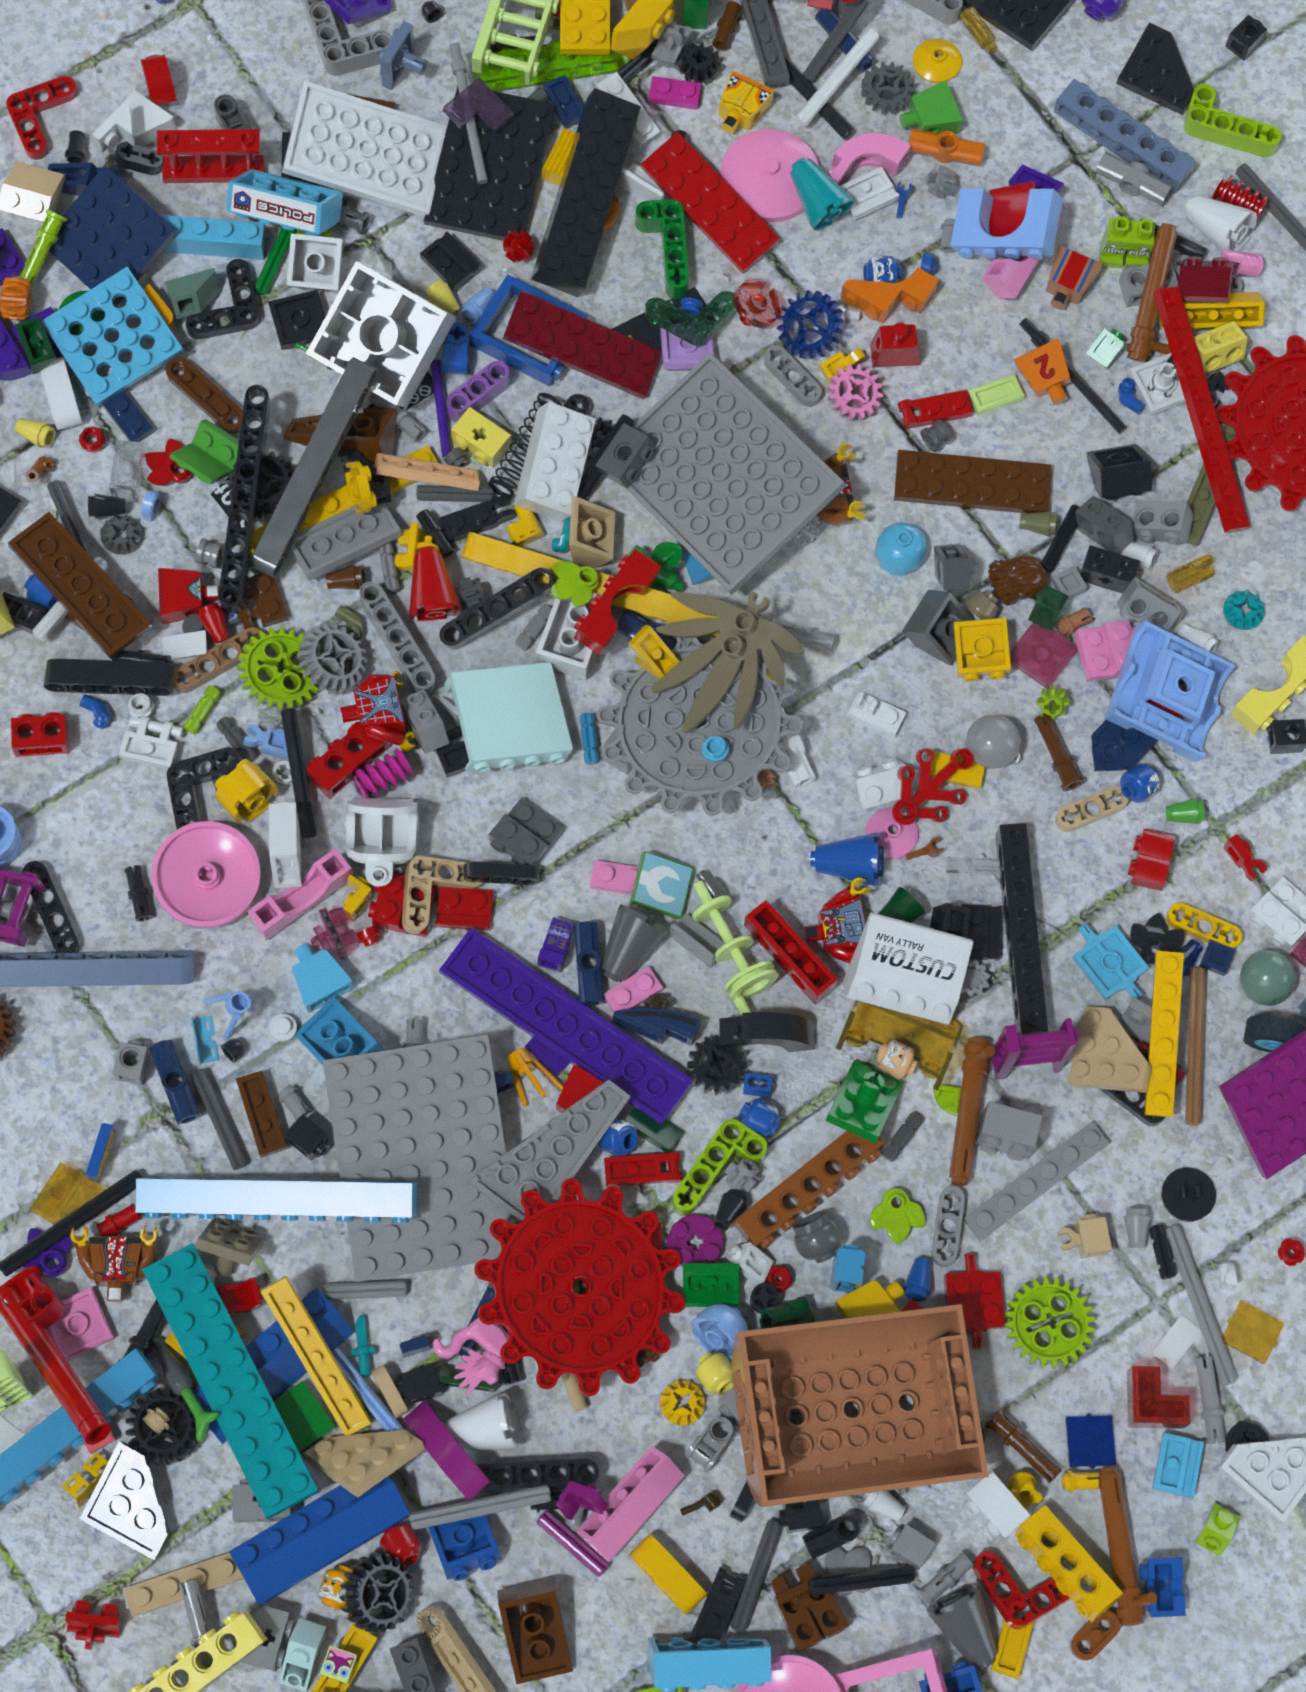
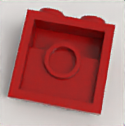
[368,872,437,937]

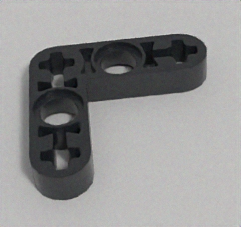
[186,259,260,339]
[167,747,243,829]

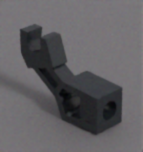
[339,450,392,505]

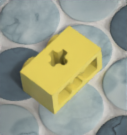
[451,407,511,468]

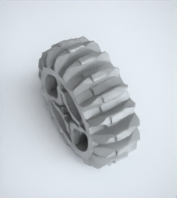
[296,623,368,694]

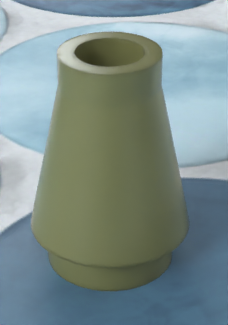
[1019,511,1058,537]

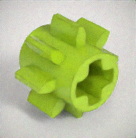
[1036,684,1070,719]

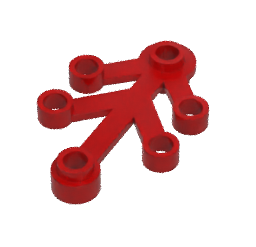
[892,748,974,825]

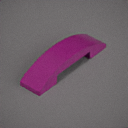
[404,1400,491,1501]

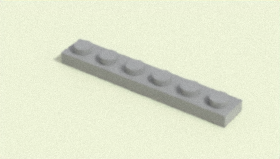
[963,1121,1110,1242]

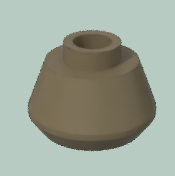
[965,590,999,620]

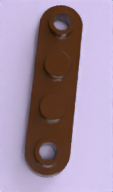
[165,357,243,434]

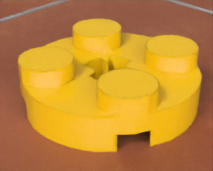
[345,461,377,514]

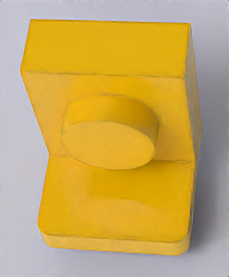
[343,874,373,922]

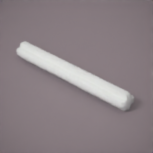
[796,28,879,126]

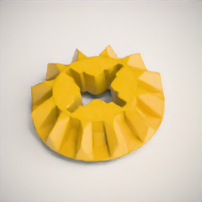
[660,1380,705,1426]

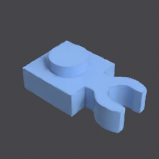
[243,724,288,760]

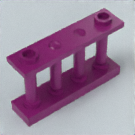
[0,869,46,947]
[991,1018,1079,1080]

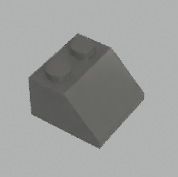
[902,590,974,666]

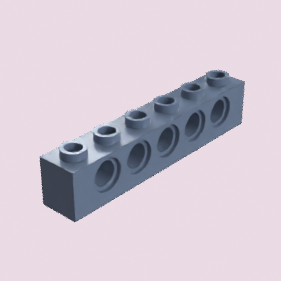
[1053,79,1196,194]

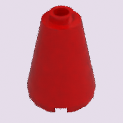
[409,546,462,621]

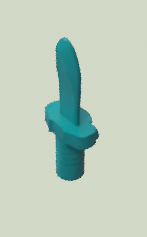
[351,1315,376,1377]

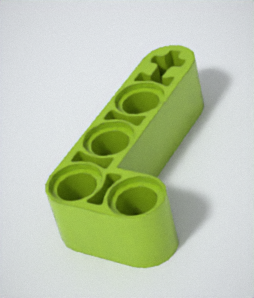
[1183,83,1282,157]
[672,1119,767,1216]

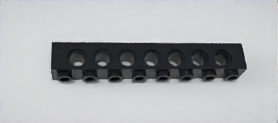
[995,823,1048,1035]

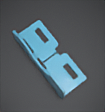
[191,1016,219,1064]

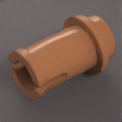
[1057,607,1092,635]
[757,769,777,790]

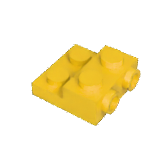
[953,618,1011,682]

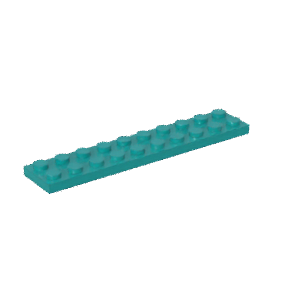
[142,1243,319,1520]

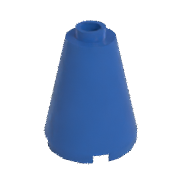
[810,833,884,886]

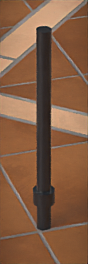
[1019,318,1127,435]

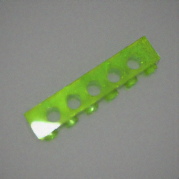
[470,34,623,92]

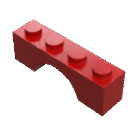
[574,549,661,656]

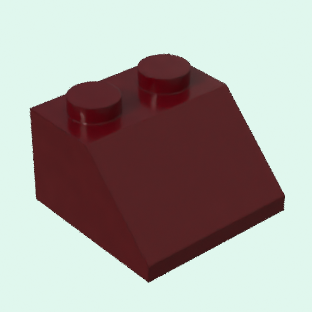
[1177,256,1234,303]

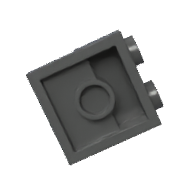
[489,797,564,866]

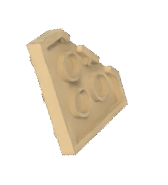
[1067,1006,1152,1093]
[305,1430,425,1498]

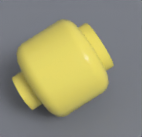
[696,1352,734,1395]

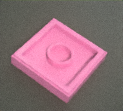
[47,1287,115,1361]

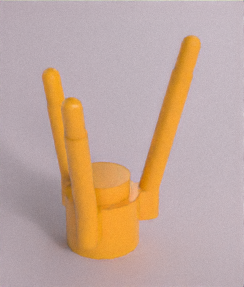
[507,1048,564,1107]

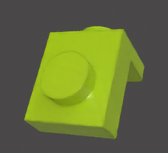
[1195,1503,1240,1555]

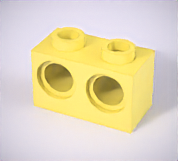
[1194,321,1248,374]

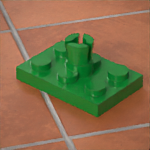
[825,1060,904,1144]

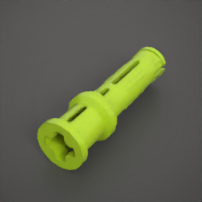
[19,209,67,287]

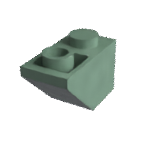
[165,268,221,319]

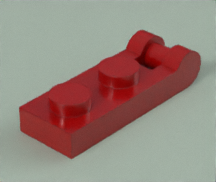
[897,389,973,429]
[604,1153,683,1187]

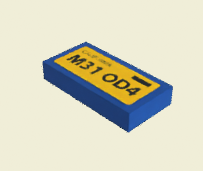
[86,1123,116,1183]

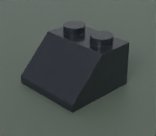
[1086,444,1152,500]

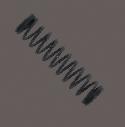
[488,393,562,498]

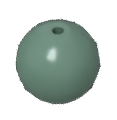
[1240,950,1296,1006]

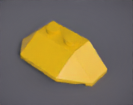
[611,0,675,60]

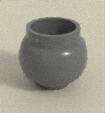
[792,1212,841,1263]

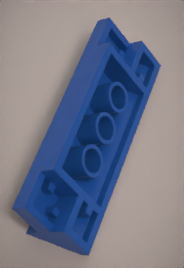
[193,1287,354,1445]
[229,1476,410,1607]

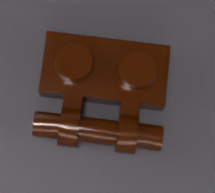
[231,573,288,629]

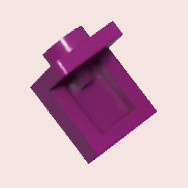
[556,1481,608,1520]

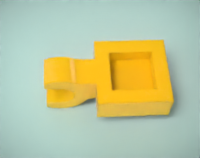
[818,348,865,385]

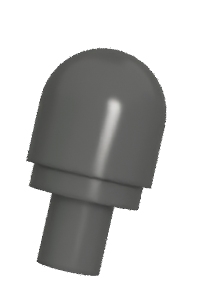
[696,870,726,899]

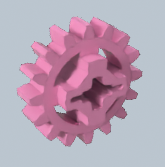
[827,364,883,421]

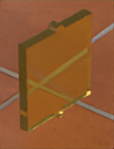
[1222,1300,1285,1364]

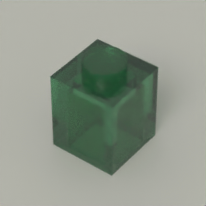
[1028,585,1069,631]

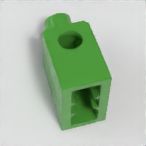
[899,81,963,134]

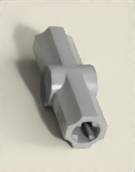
[1096,152,1173,205]

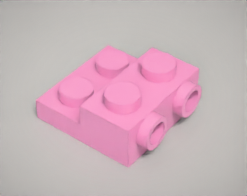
[1074,620,1135,682]

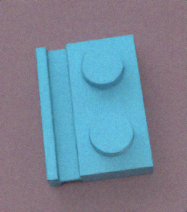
[1152,1432,1204,1499]

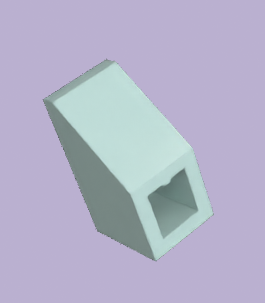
[279,1618,326,1692]

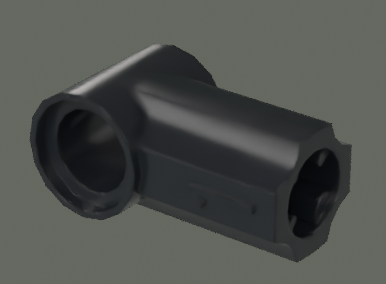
[802,1516,859,1560]

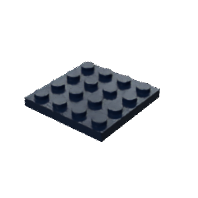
[49,165,179,307]

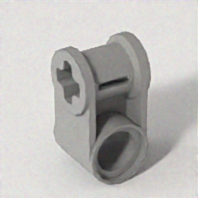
[685,1417,733,1473]

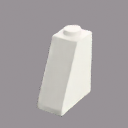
[104,90,176,155]

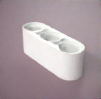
[40,356,83,430]

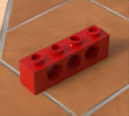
[306,719,408,800]
[744,900,838,1005]

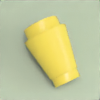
[425,280,461,316]
[15,418,56,448]

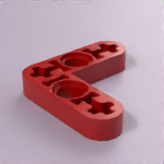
[6,76,77,160]
[973,1551,1071,1630]

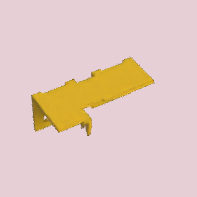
[62,1452,108,1508]

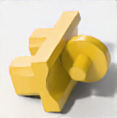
[395,522,439,573]

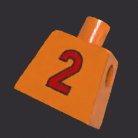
[1014,338,1071,405]

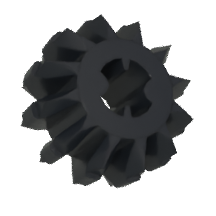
[678,41,720,85]

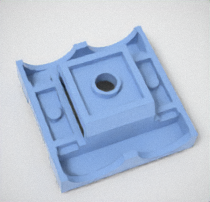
[1105,621,1235,762]

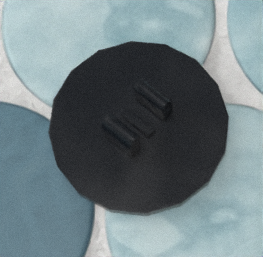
[1161,1167,1216,1222]

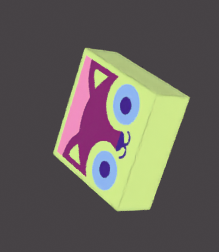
[320,1646,358,1684]

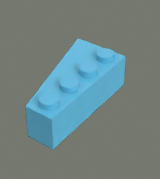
[648,1637,771,1692]

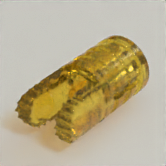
[1166,554,1215,594]

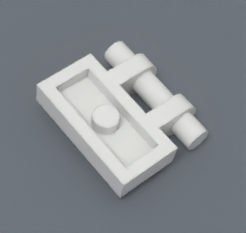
[118,716,183,769]

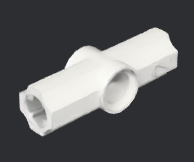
[778,708,815,788]

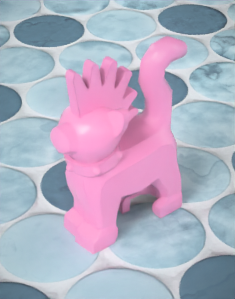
[433,1318,508,1395]

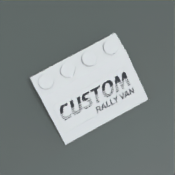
[843,912,973,1025]

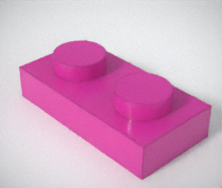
[648,76,701,110]

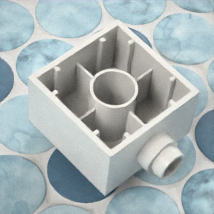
[306,261,457,408]

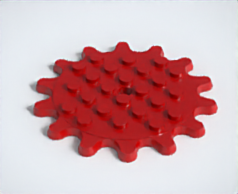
[1216,335,1306,512]
[474,1178,685,1397]

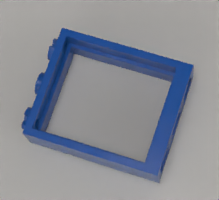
[469,274,587,387]

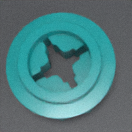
[1223,590,1265,630]

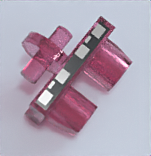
[310,907,359,960]

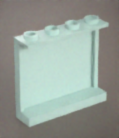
[444,662,573,773]

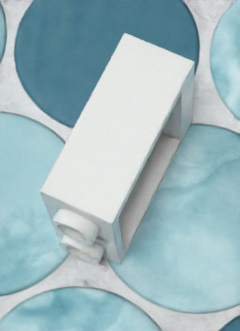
[269,802,302,888]

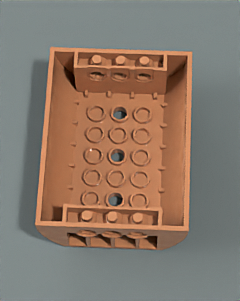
[731,1304,989,1507]

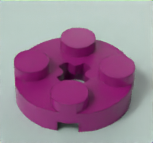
[667,1215,723,1267]

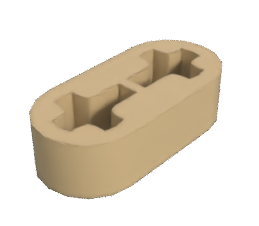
[371,1365,408,1418]

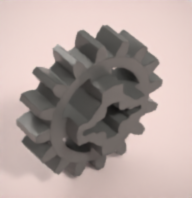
[861,61,915,114]

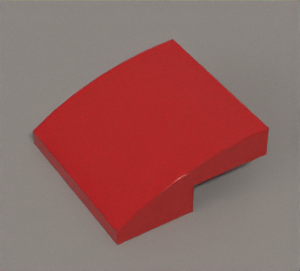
[989,181,1036,237]

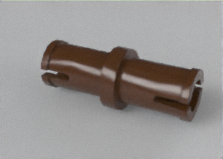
[712,1,742,50]

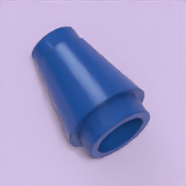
[903,1258,931,1302]

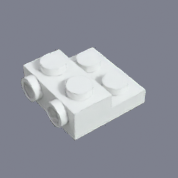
[1247,876,1306,951]

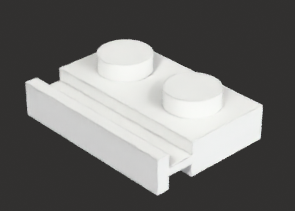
[841,167,899,220]

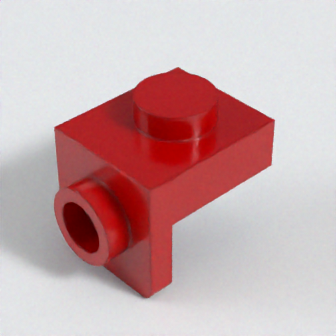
[216,1277,263,1315]

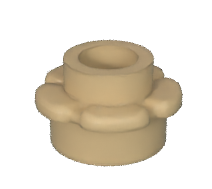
[143,1408,169,1434]

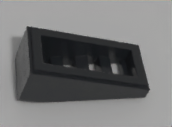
[2,592,49,635]

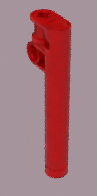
[0,1266,111,1445]

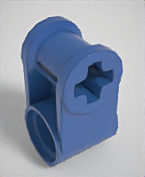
[441,323,469,375]

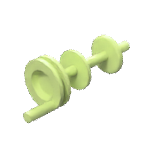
[692,880,779,1016]

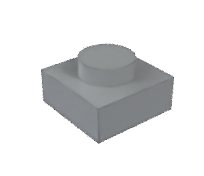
[1051,566,1087,602]

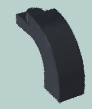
[719,1012,815,1052]

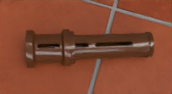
[1034,713,1084,791]
[985,1408,1062,1484]

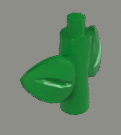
[628,542,685,592]

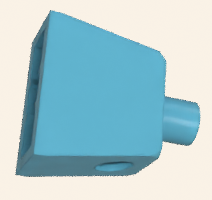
[292,943,354,1014]

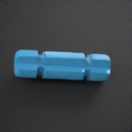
[580,713,599,765]

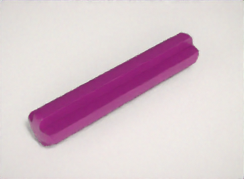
[537,1511,609,1577]

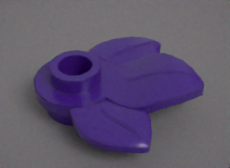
[23,1228,71,1277]

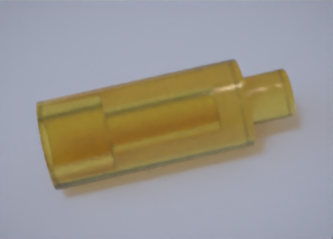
[959,7,997,53]

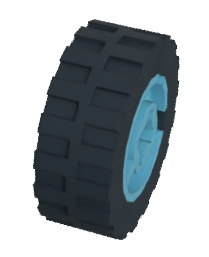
[1243,1015,1306,1053]

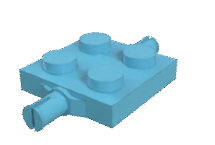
[1072,923,1149,1000]

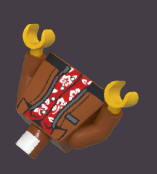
[813,443,865,526]
[71,1225,160,1302]

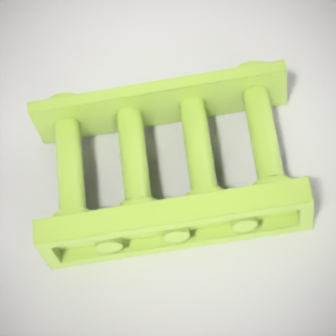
[471,0,560,86]

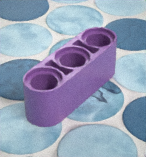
[447,361,510,422]

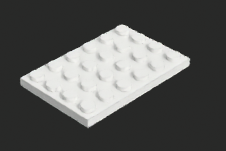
[281,81,447,217]

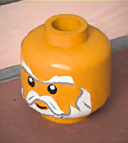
[318,1565,353,1611]

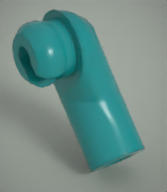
[552,516,571,553]

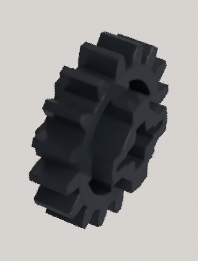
[687,1035,747,1096]

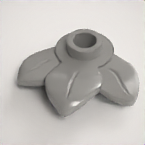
[825,1547,872,1596]

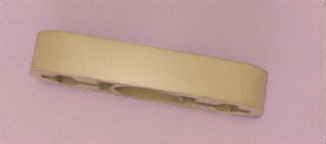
[1055,786,1129,832]

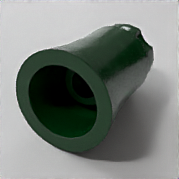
[877,887,925,923]

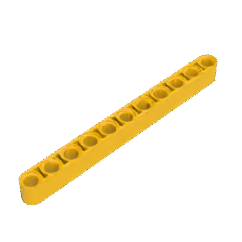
[461,532,720,638]

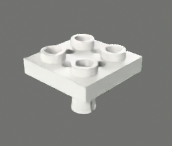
[1128,353,1185,416]

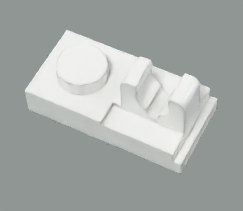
[847,692,907,738]

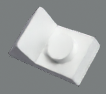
[92,100,135,153]

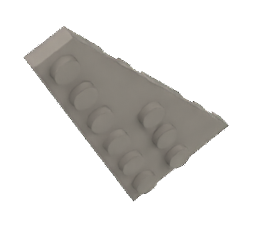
[466,1080,631,1222]

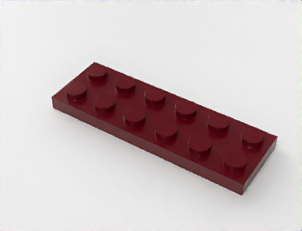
[502,290,662,399]

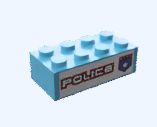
[227,169,343,236]

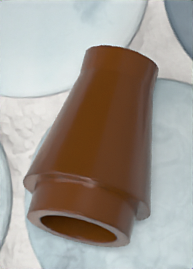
[326,564,366,590]

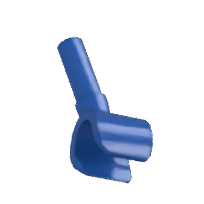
[896,182,912,219]

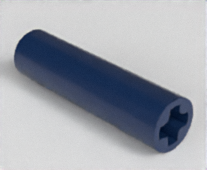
[815,9,876,73]

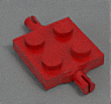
[944,1253,1005,1350]

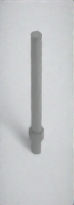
[450,43,488,184]

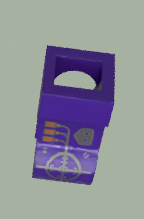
[538,917,575,973]

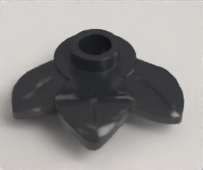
[1130,913,1184,965]

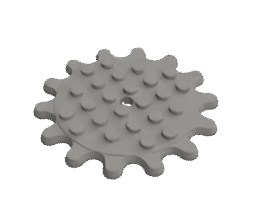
[596,632,803,816]

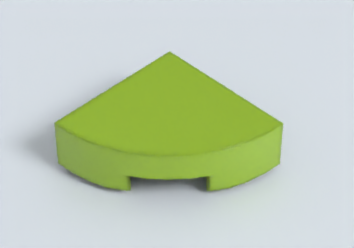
[933,1084,961,1116]

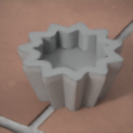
[960,960,990,997]

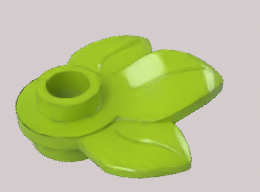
[550,561,599,607]
[870,1188,925,1244]

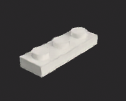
[596,72,660,148]

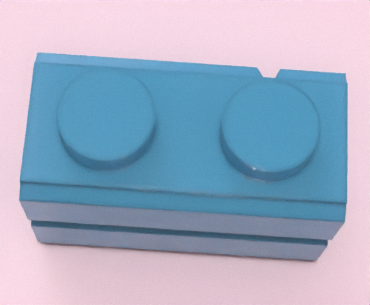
[830,1244,866,1293]

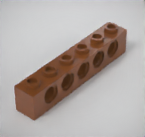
[734,1131,884,1249]

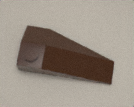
[283,407,397,465]

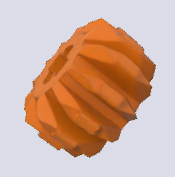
[0,277,32,321]

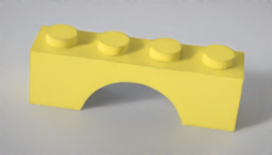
[1230,635,1306,735]

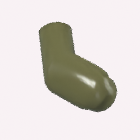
[335,605,364,640]

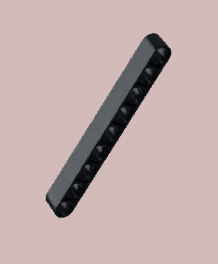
[218,385,271,614]

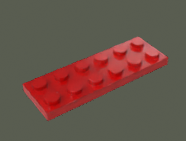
[640,132,780,274]

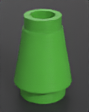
[1166,798,1205,824]

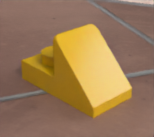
[628,625,680,680]

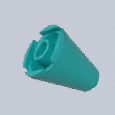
[790,158,854,231]

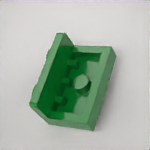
[683,1263,739,1307]

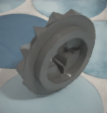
[100,514,143,554]

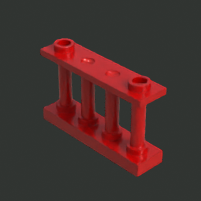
[157,129,264,183]

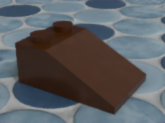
[497,1578,573,1684]

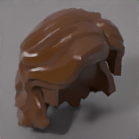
[988,555,1048,606]

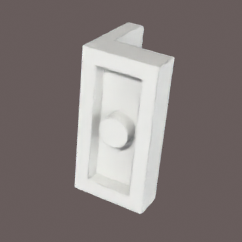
[619,163,670,201]

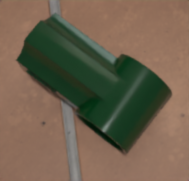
[759,1298,815,1329]

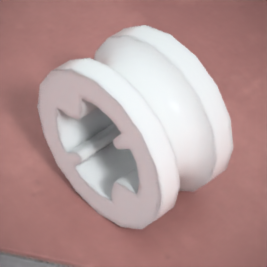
[272,761,292,787]

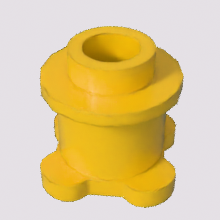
[1008,1472,1042,1510]

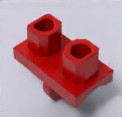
[65,1600,121,1650]

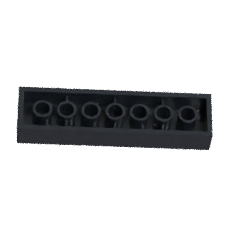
[531,88,641,297]

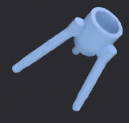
[203,991,254,1040]

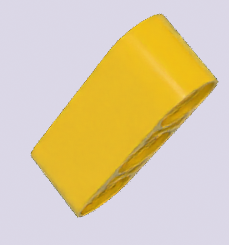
[629,1534,707,1615]

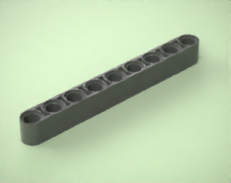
[250,357,377,578]

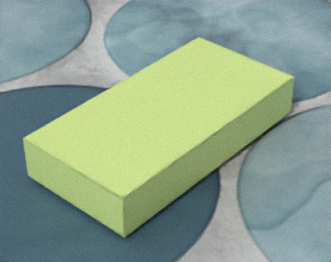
[968,374,1025,416]

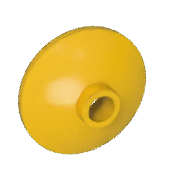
[913,38,962,83]

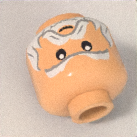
[875,1040,918,1080]

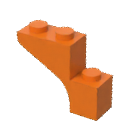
[840,267,939,324]

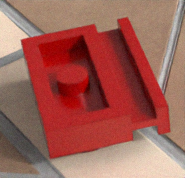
[436,887,493,931]

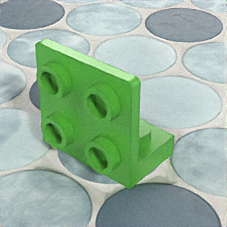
[170,419,246,484]

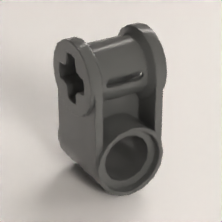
[214,94,252,129]

